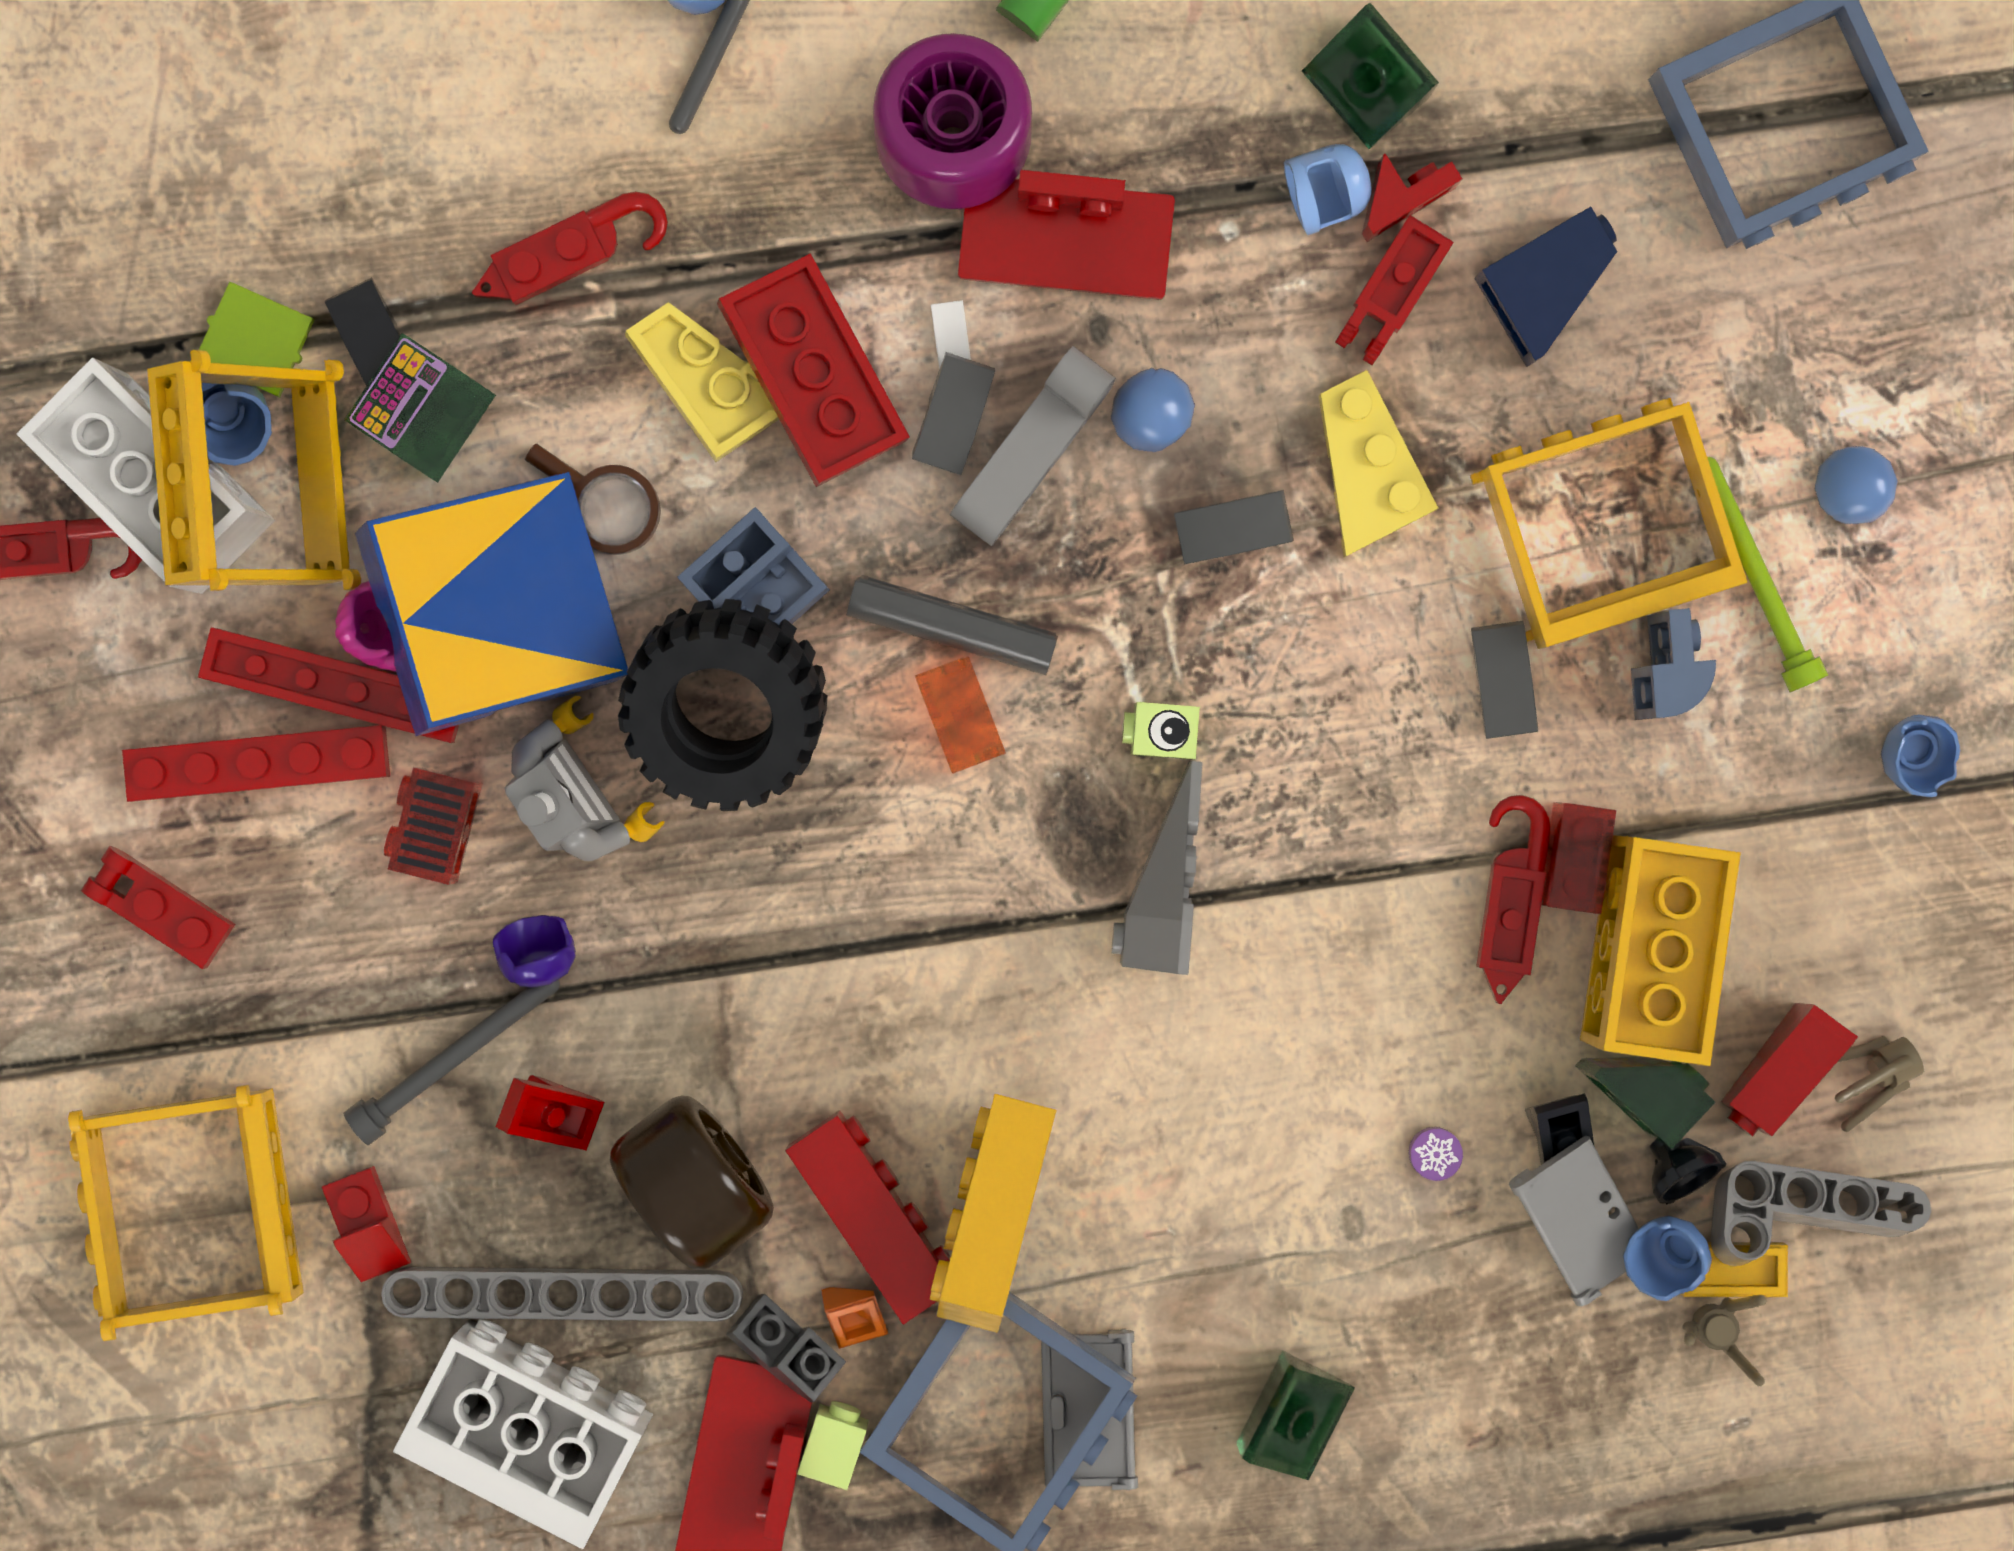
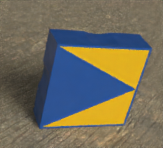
[355,472,628,736]

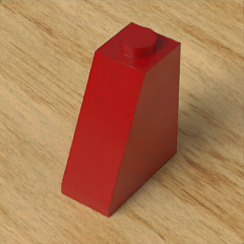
[1721,1003,1858,1137]

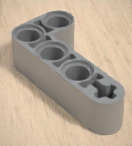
[950,346,1116,546]
[1711,1161,1931,1266]

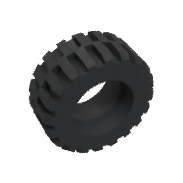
[618,599,828,811]

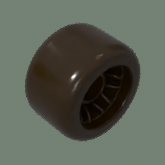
[610,1095,774,1270]

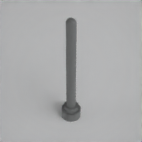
[669,0,750,134]
[343,979,560,1145]

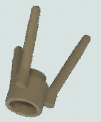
[1835,1036,1924,1132]
[1683,1295,1767,1386]

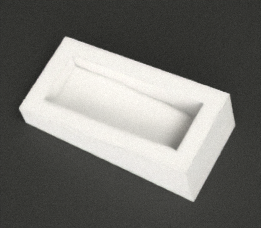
[931,300,971,369]

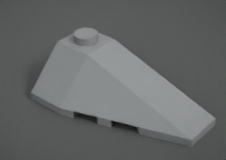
[1112,761,1202,975]

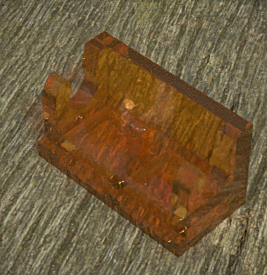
[915,656,1006,774]

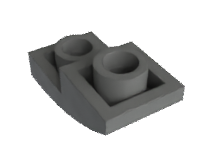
[912,352,995,475]
[1174,490,1294,564]
[1471,621,1538,739]
[726,1294,846,1402]

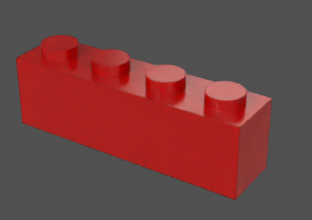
[785,1110,951,1325]

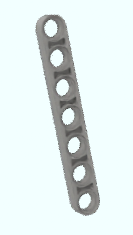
[381,1267,743,1321]

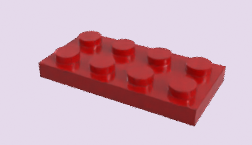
[717,253,910,487]

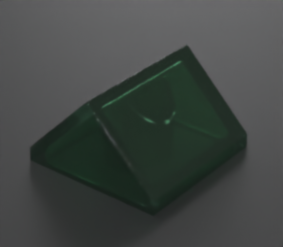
[1302,3,1439,149]
[1236,1350,1355,1480]

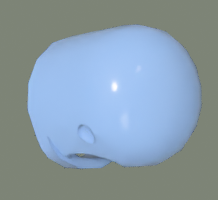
[1284,144,1372,236]

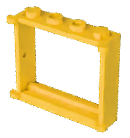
[147,350,361,591]
[1470,398,1748,649]
[68,1085,304,1341]

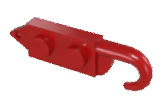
[472,191,668,305]
[1476,795,1551,1004]

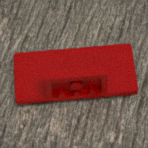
[958,169,1175,300]
[675,1355,812,1551]

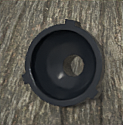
[1650,1131,1726,1205]

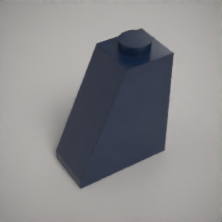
[1474,206,1618,367]

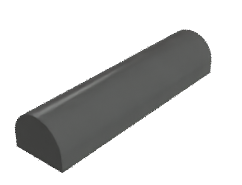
[846,575,1058,675]

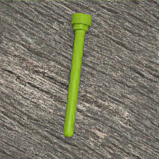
[1707,457,1828,692]

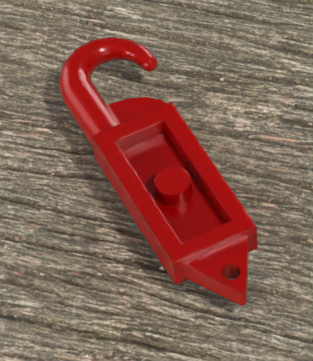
[0,518,142,580]

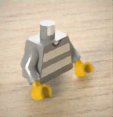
[504,696,665,861]

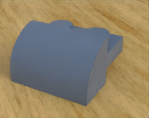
[677,507,830,625]
[1631,608,1716,720]

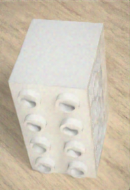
[17,357,275,594]
[393,1319,653,1549]

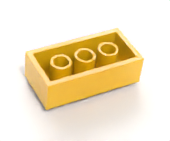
[930,1094,1057,1333]

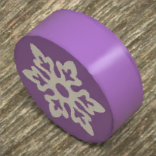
[1408,1127,1463,1181]

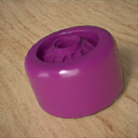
[873,33,1032,209]

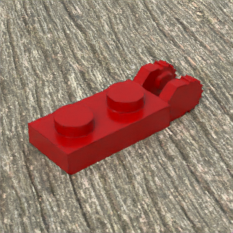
[1335,215,1454,365]

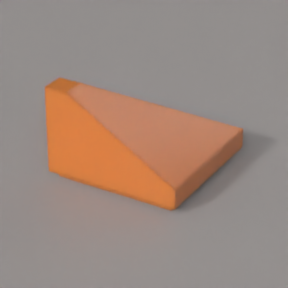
[821,1287,889,1349]

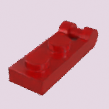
[81,846,236,969]

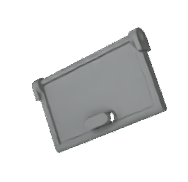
[1509,1136,1639,1306]
[1041,1329,1138,1490]

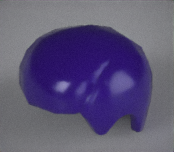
[493,915,576,988]

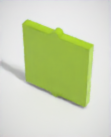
[199,281,314,398]

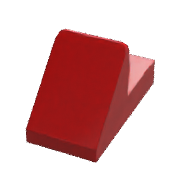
[1362,154,1463,242]
[495,1075,605,1151]
[322,1166,411,1282]

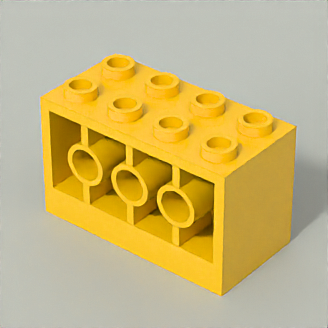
[1580,835,1741,1066]

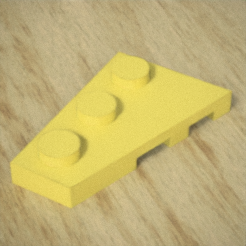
[625,302,779,463]
[1319,370,1439,557]

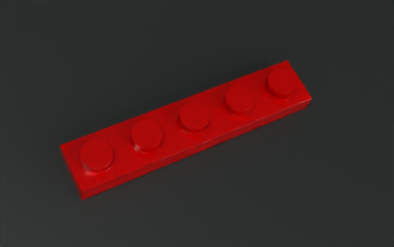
[198,627,459,743]
[122,725,390,802]

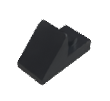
[1525,1093,1595,1165]

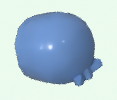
[202,383,272,466]

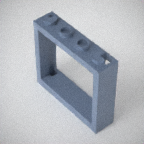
[1648,0,1929,249]
[860,1291,1137,1551]

